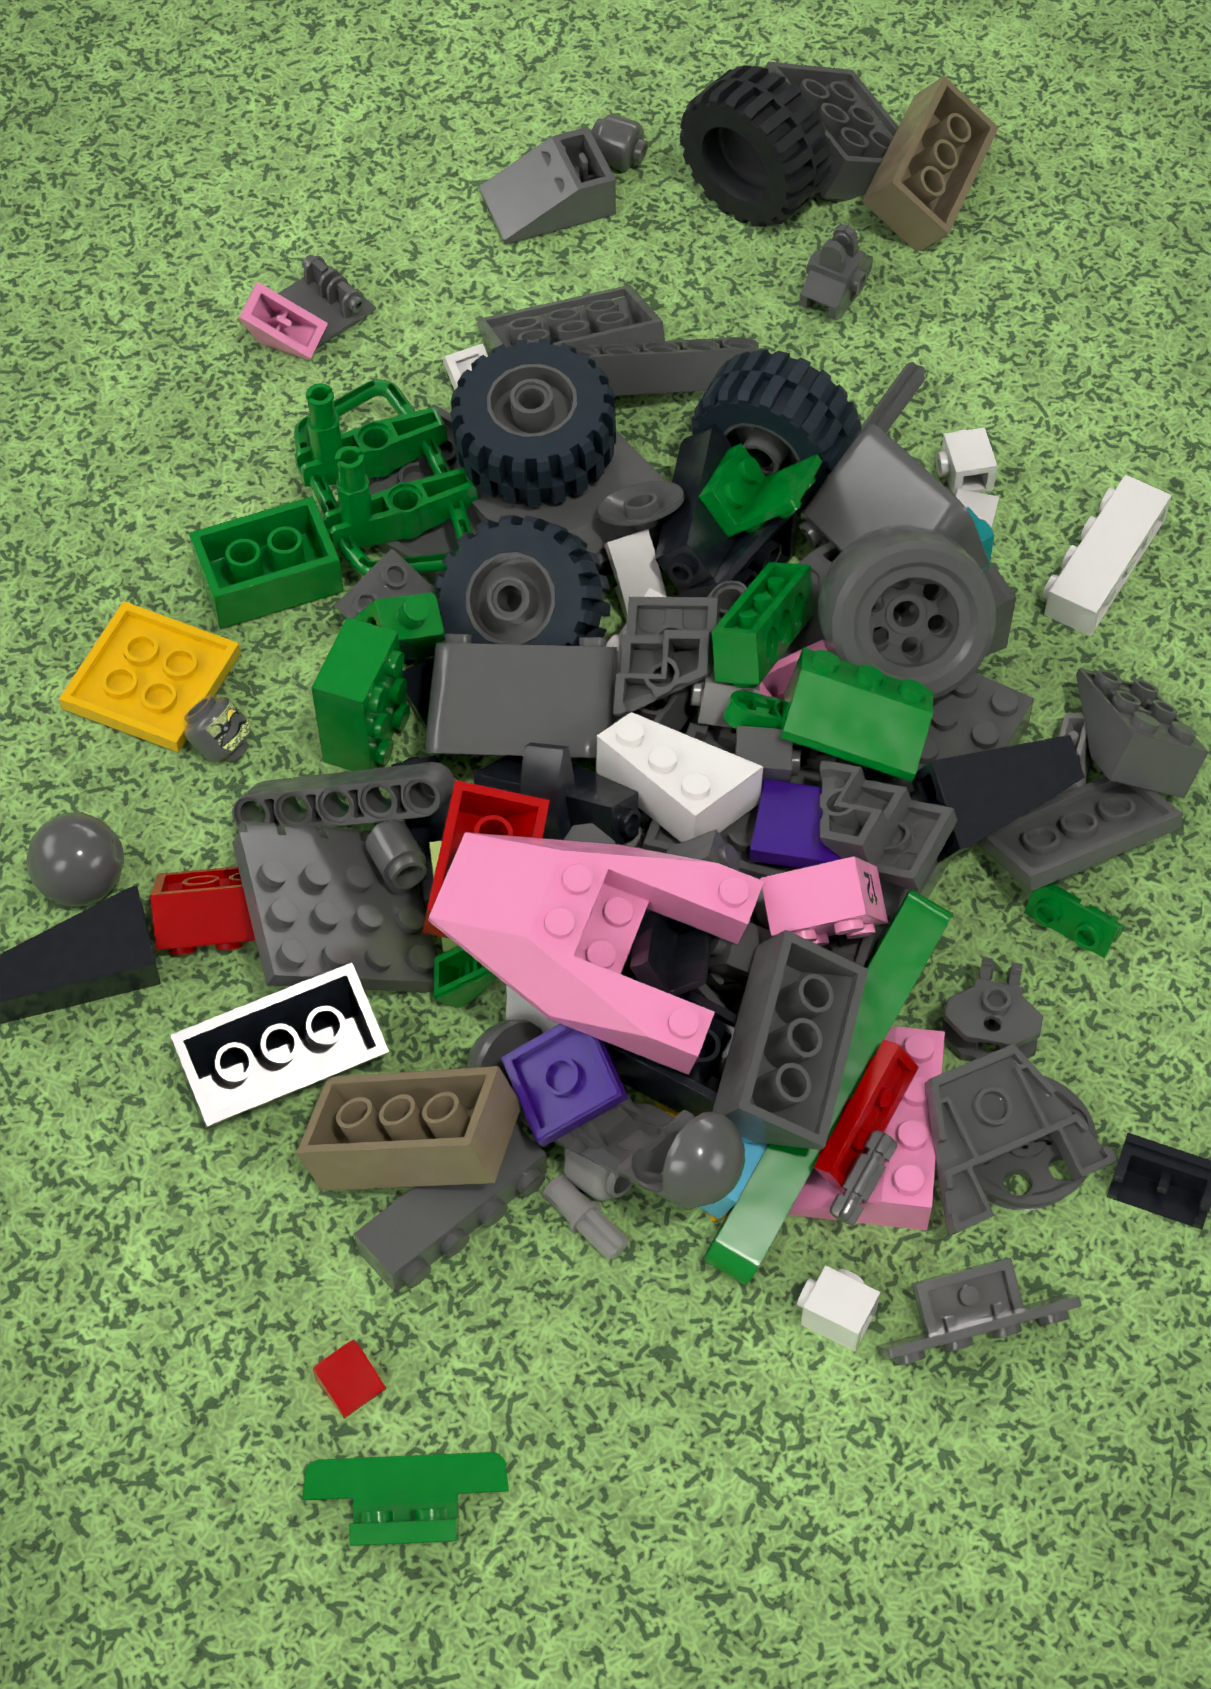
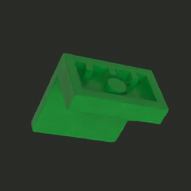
[699,444,823,537]

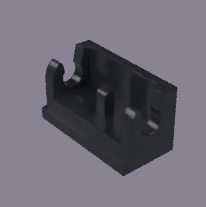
[1107,1133,1211,1230]

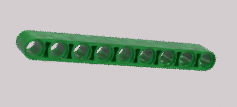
[703,889,953,1286]

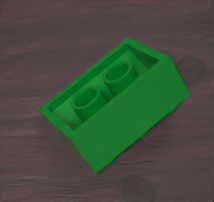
[780,647,933,782]

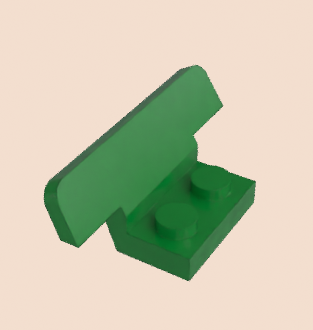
[302,1452,509,1546]

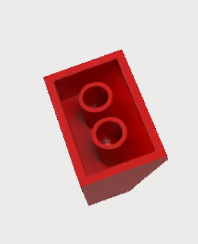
[422,780,550,939]
[150,866,256,955]

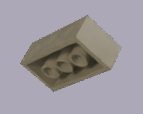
[862,76,999,251]
[296,1066,521,1191]

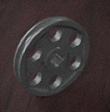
[972,1076,1097,1211]

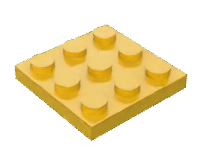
[59,601,241,753]

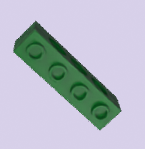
[712,562,814,688]

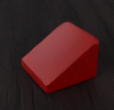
[313,1339,386,1419]

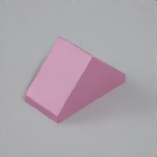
[238,282,328,360]

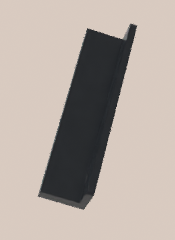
[630,908,712,996]

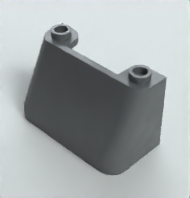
[799,424,989,615]
[426,634,618,758]

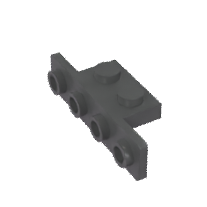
[877,1257,1082,1365]

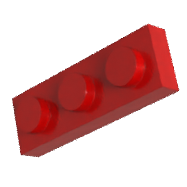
[814,1040,919,1192]

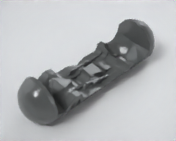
[467,1019,745,1210]

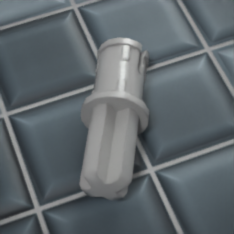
[542,1174,628,1259]

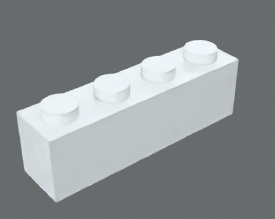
[1042,475,1172,636]

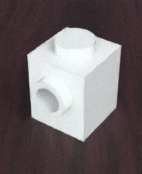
[935,428,998,496]
[797,1265,880,1351]

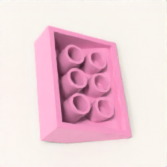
[788,1026,945,1231]

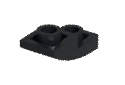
[520,742,576,840]

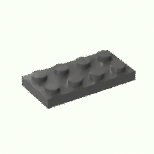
[977,776,1183,891]

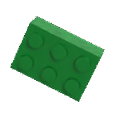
[189,496,344,629]
[311,617,410,771]

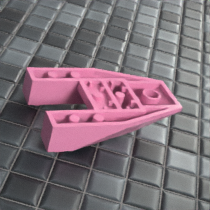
[428,832,764,1075]

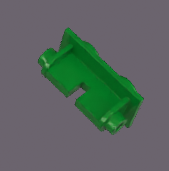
[1024,882,1125,959]

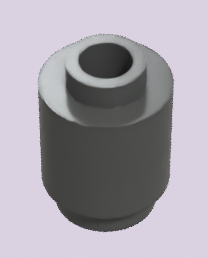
[365,820,427,889]

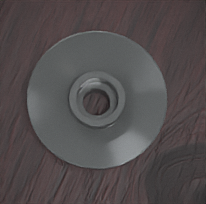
[598,481,684,530]

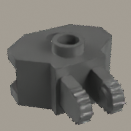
[799,223,873,320]
[941,957,1043,1061]

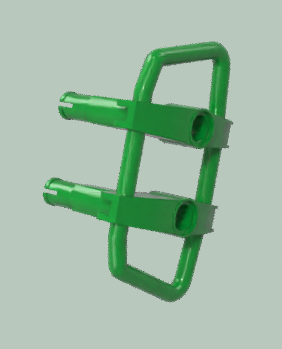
[294,379,478,576]

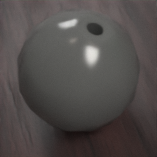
[26,812,124,907]

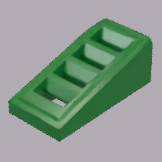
[434,946,498,1008]

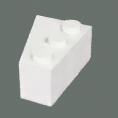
[596,712,763,843]

